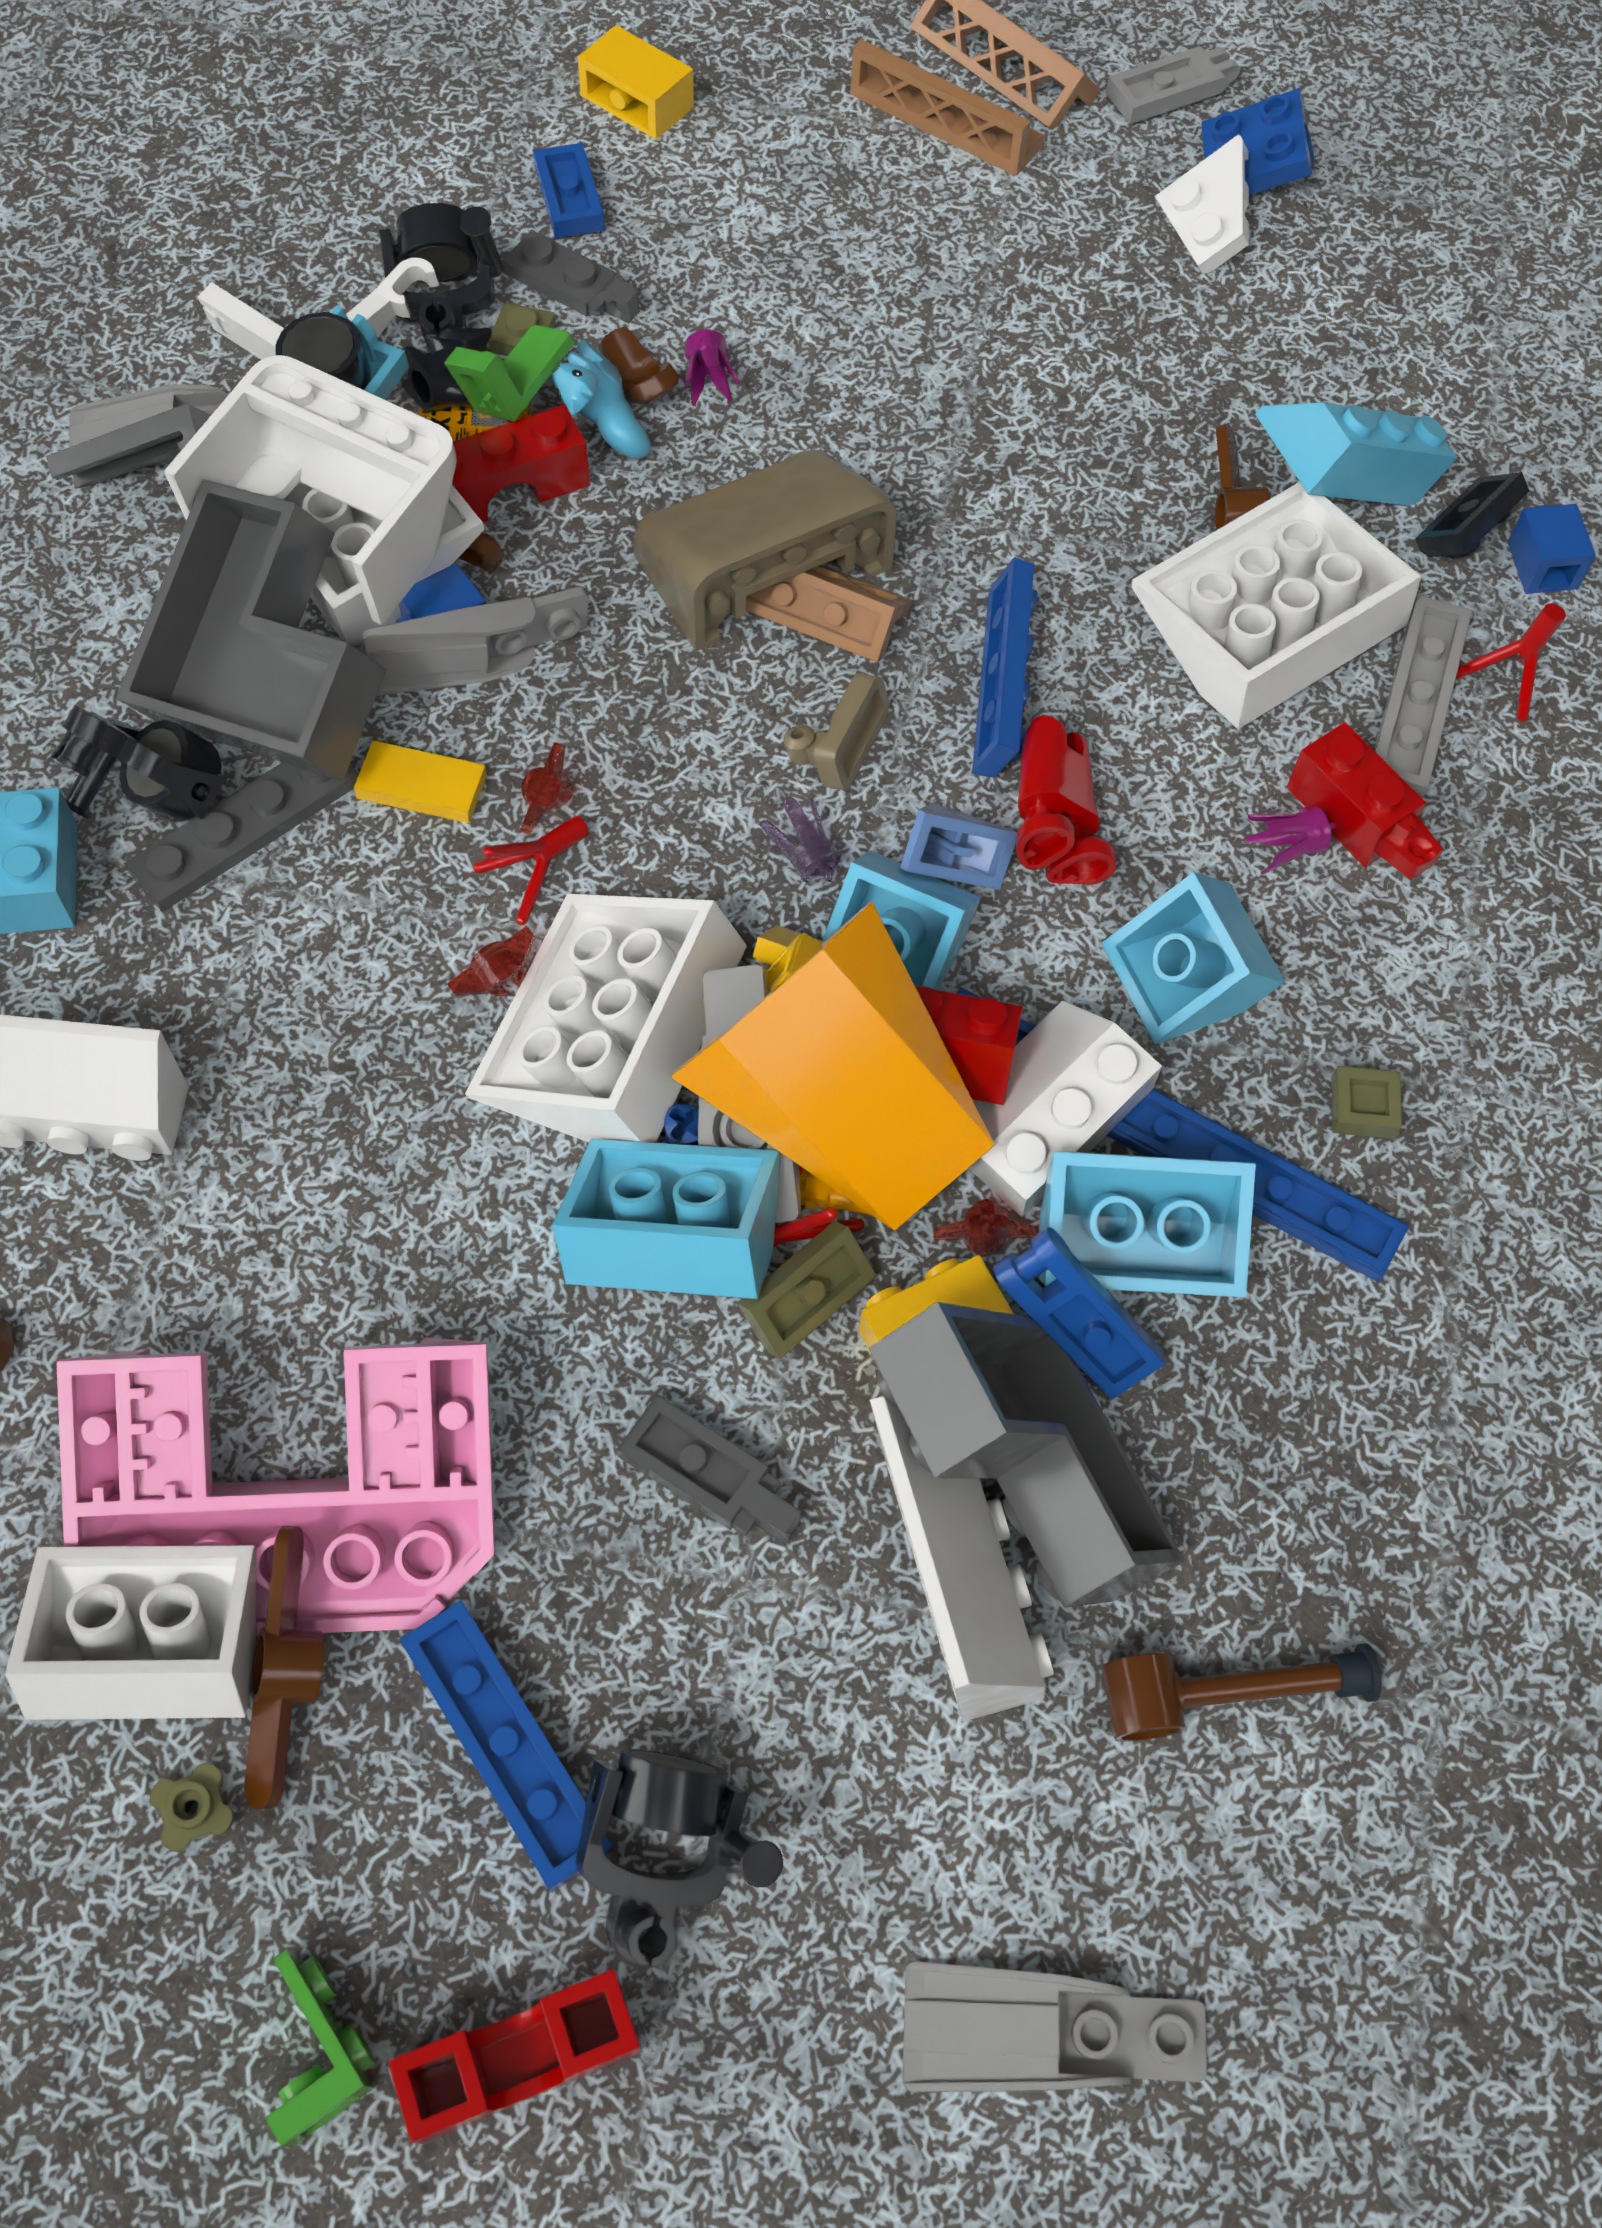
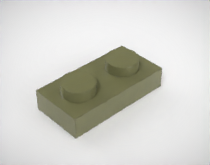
[737,1221,877,1359]

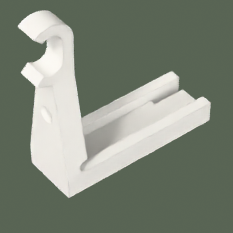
[198,258,439,360]

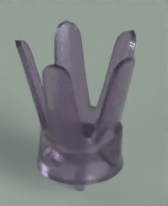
[759,796,842,882]

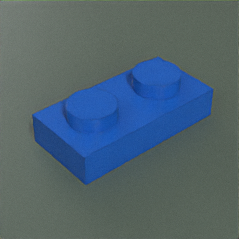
[533,143,605,238]

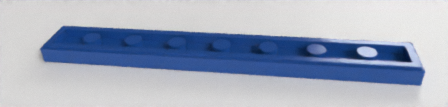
[956,987,1410,1283]

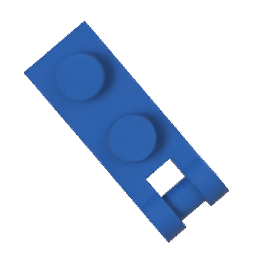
[993,1227,1166,1400]

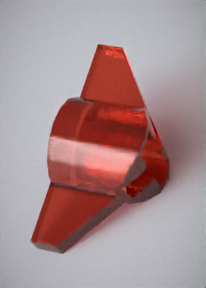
[520,742,574,834]
[447,926,536,996]
[933,1199,1037,1256]

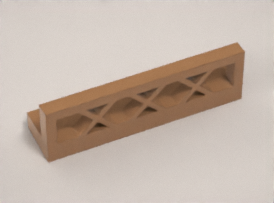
[909,0,1101,130]
[850,39,1044,176]
[746,565,912,662]

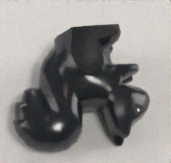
[401,327,505,413]

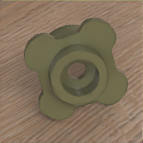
[150,1763,234,1852]

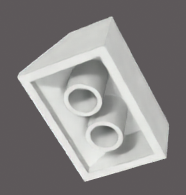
[969,1001,1162,1217]
[0,1014,189,1161]
[5,1545,256,1720]

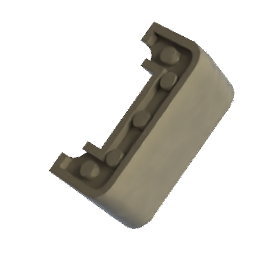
[633,449,897,651]

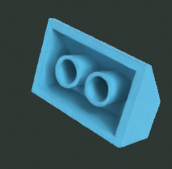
[1255,402,1458,506]
[552,1139,780,1299]
[1037,1151,1256,1298]

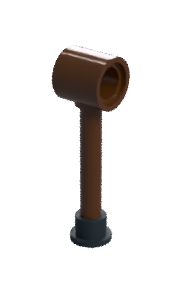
[1102,1643,1382,1742]

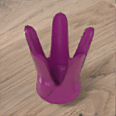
[685,329,741,406]
[1244,806,1335,875]

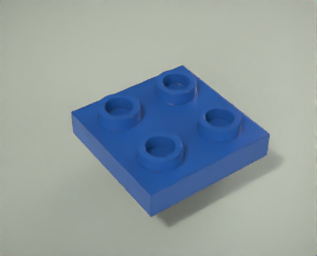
[1202,88,1315,195]

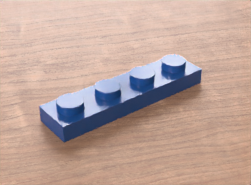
[972,557,1038,777]
[399,1600,614,1893]

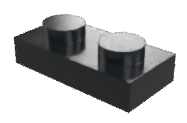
[1415,472,1529,559]

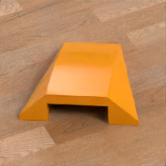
[671,901,995,1231]

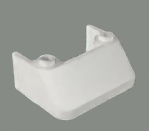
[164,355,457,625]

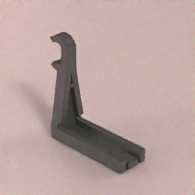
[46,403,211,488]

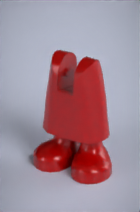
[1016,715,1116,885]

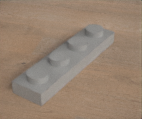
[1374,595,1472,799]

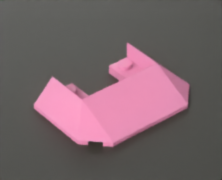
[57,1337,495,1636]

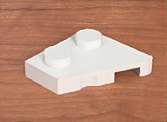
[1155,134,1249,274]

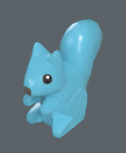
[551,340,651,458]

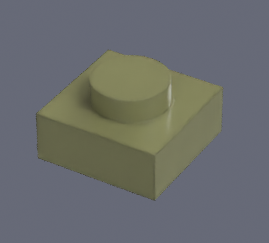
[489,302,556,356]
[1331,1066,1402,1139]

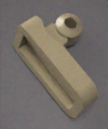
[784,673,889,791]

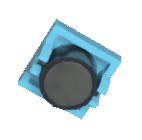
[275,305,409,400]

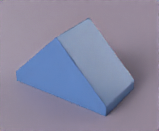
[900,803,1017,890]

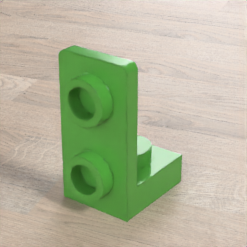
[444,325,574,422]
[265,1949,376,2147]

